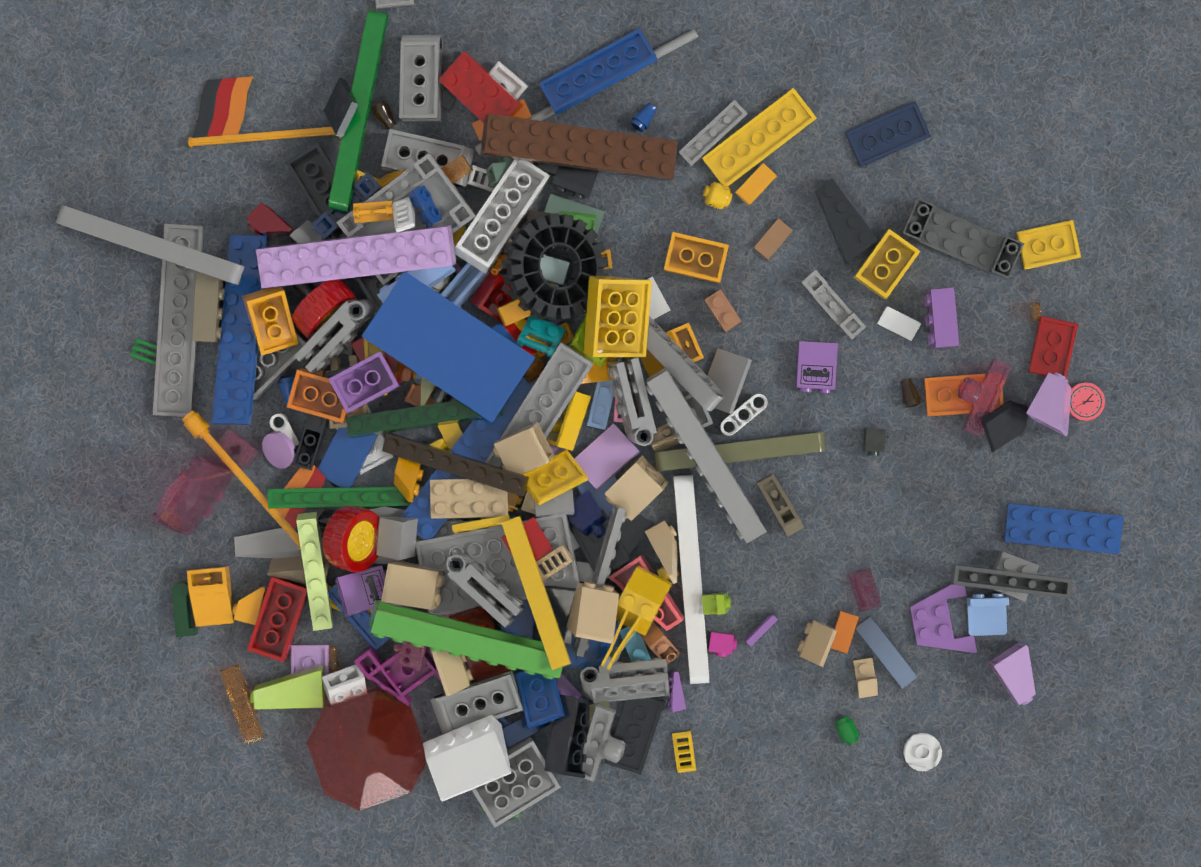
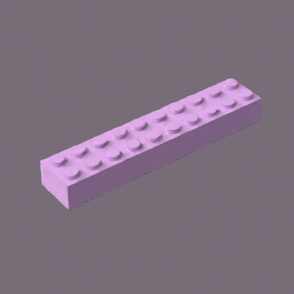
[256,225,456,288]

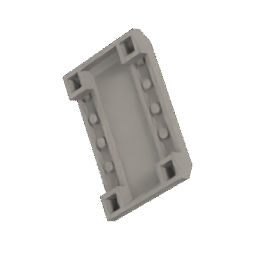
[336,153,476,285]

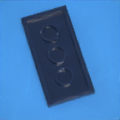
[845,101,931,168]

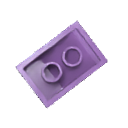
[329,351,400,413]

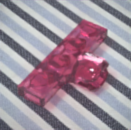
[957,359,1012,438]

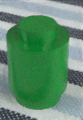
[835,715,860,745]

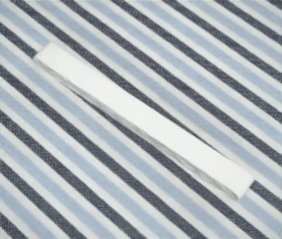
[673,474,710,684]

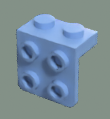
[967,593,1009,636]

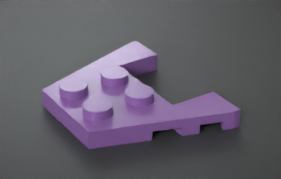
[910,584,977,653]

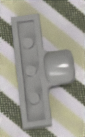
[582,704,625,782]

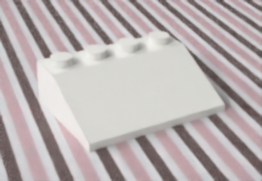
[423,715,511,802]

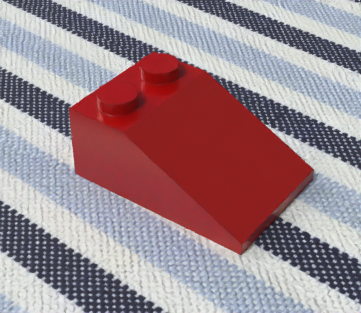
[470,271,529,322]

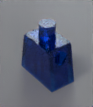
[567,490,606,538]

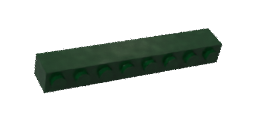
[346,400,503,439]

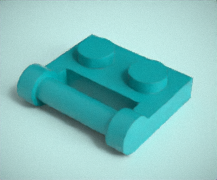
[517,315,566,358]

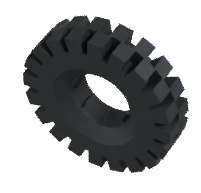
[502,213,609,321]

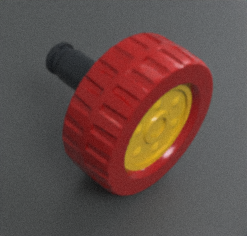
[292,279,356,339]
[319,506,379,572]

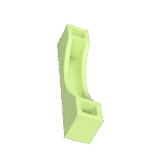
[296,512,333,631]

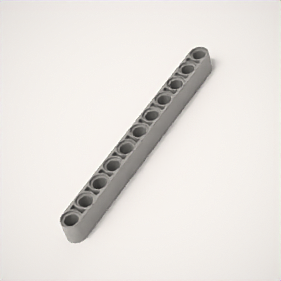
[56,205,244,285]

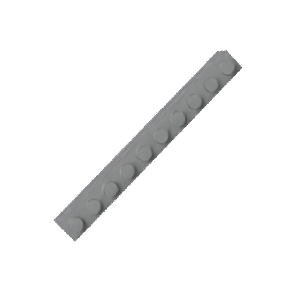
[645,367,767,543]

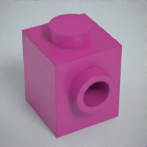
[708,631,737,657]

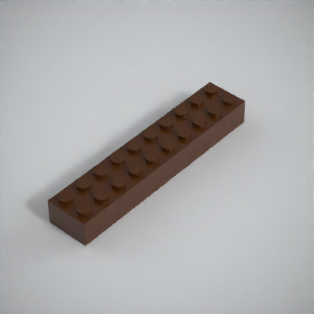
[480,113,678,181]

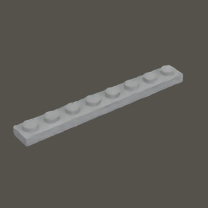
[572,504,627,657]

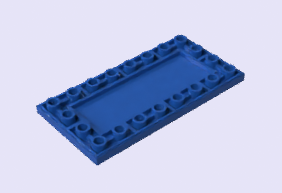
[362,271,535,423]

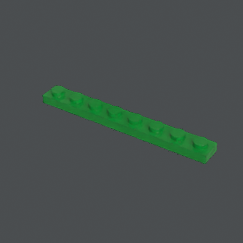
[268,486,423,509]

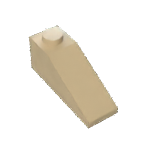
[645,521,677,584]

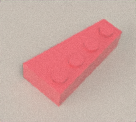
[608,554,685,631]

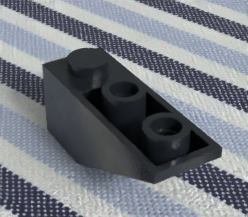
[293,414,329,471]

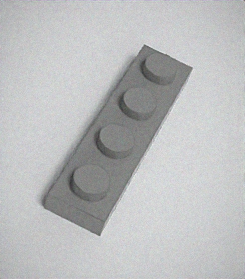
[678,100,748,167]

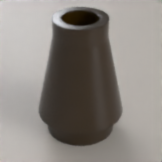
[371,100,397,130]
[900,378,921,408]

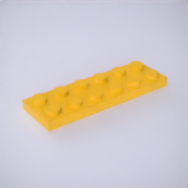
[702,88,817,187]

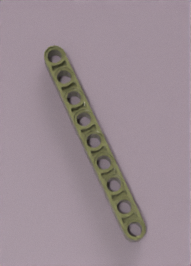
[654,432,826,471]

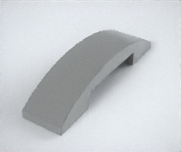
[801,269,866,340]

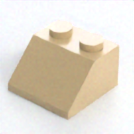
[797,619,837,667]

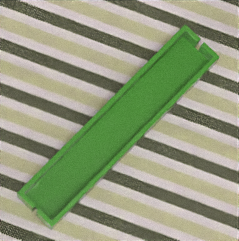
[369,600,563,679]

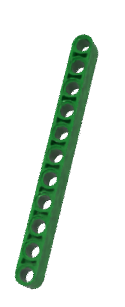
[328,10,388,212]

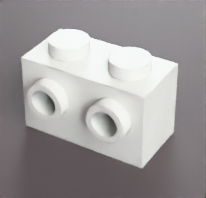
[322,665,367,705]

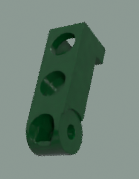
[172,581,198,637]

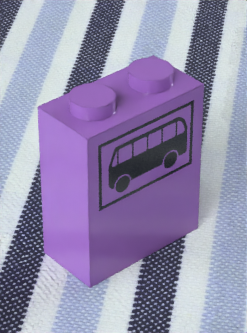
[795,341,838,393]
[335,565,391,617]

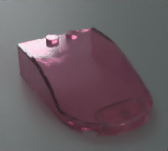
[152,455,235,535]

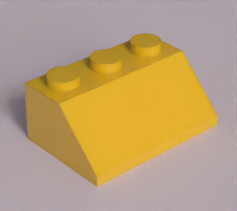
[546,391,591,451]

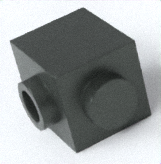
[863,428,886,456]

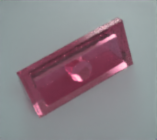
[848,569,881,612]

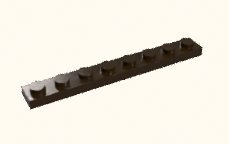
[382,433,529,496]

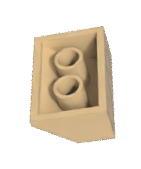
[431,650,473,697]

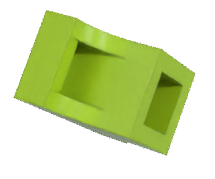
[702,592,731,615]

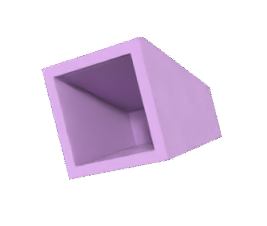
[1026,372,1071,436]
[988,642,1036,705]

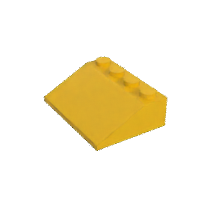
[584,276,652,357]

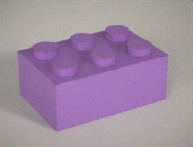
[923,288,959,349]

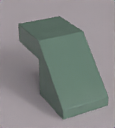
[486,157,513,188]

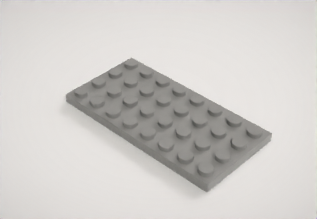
[416,513,580,616]

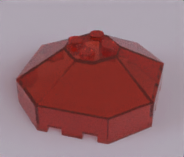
[307,687,427,811]

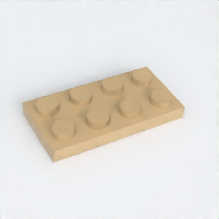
[430,479,508,519]

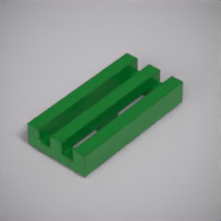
[130,338,157,365]

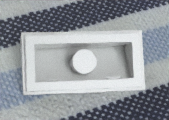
[877,306,921,341]

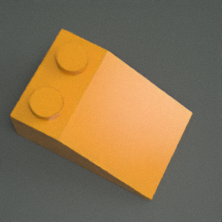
[242,286,298,355]

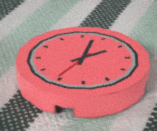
[1070,382,1105,421]

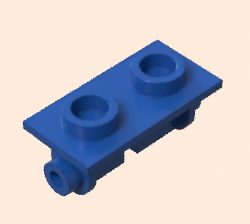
[409,185,443,227]

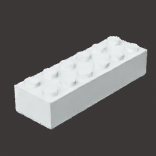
[455,159,550,274]

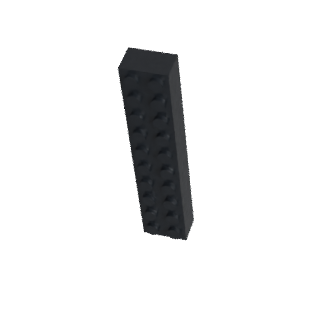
[285,142,400,312]

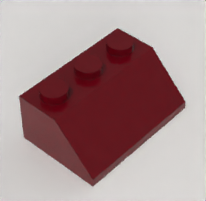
[246,202,295,237]

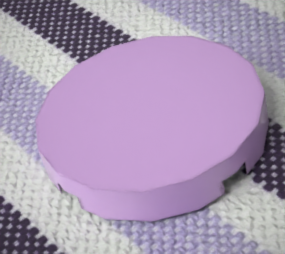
[262,431,296,469]

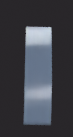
[855,617,917,689]

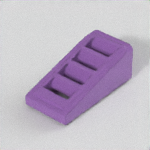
[668,670,686,712]

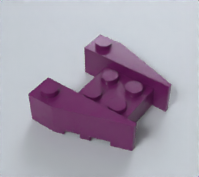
[354,642,441,706]

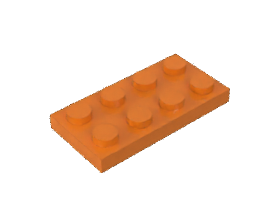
[924,373,1004,417]

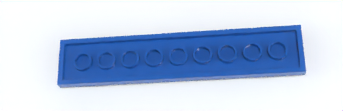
[211,235,269,425]
[401,375,535,540]

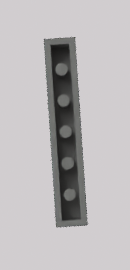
[950,564,1073,599]

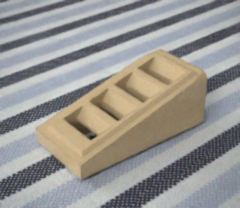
[536,545,574,581]

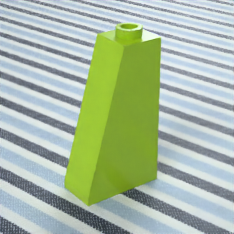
[250,665,325,709]

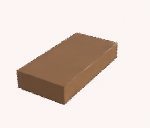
[754,218,793,260]

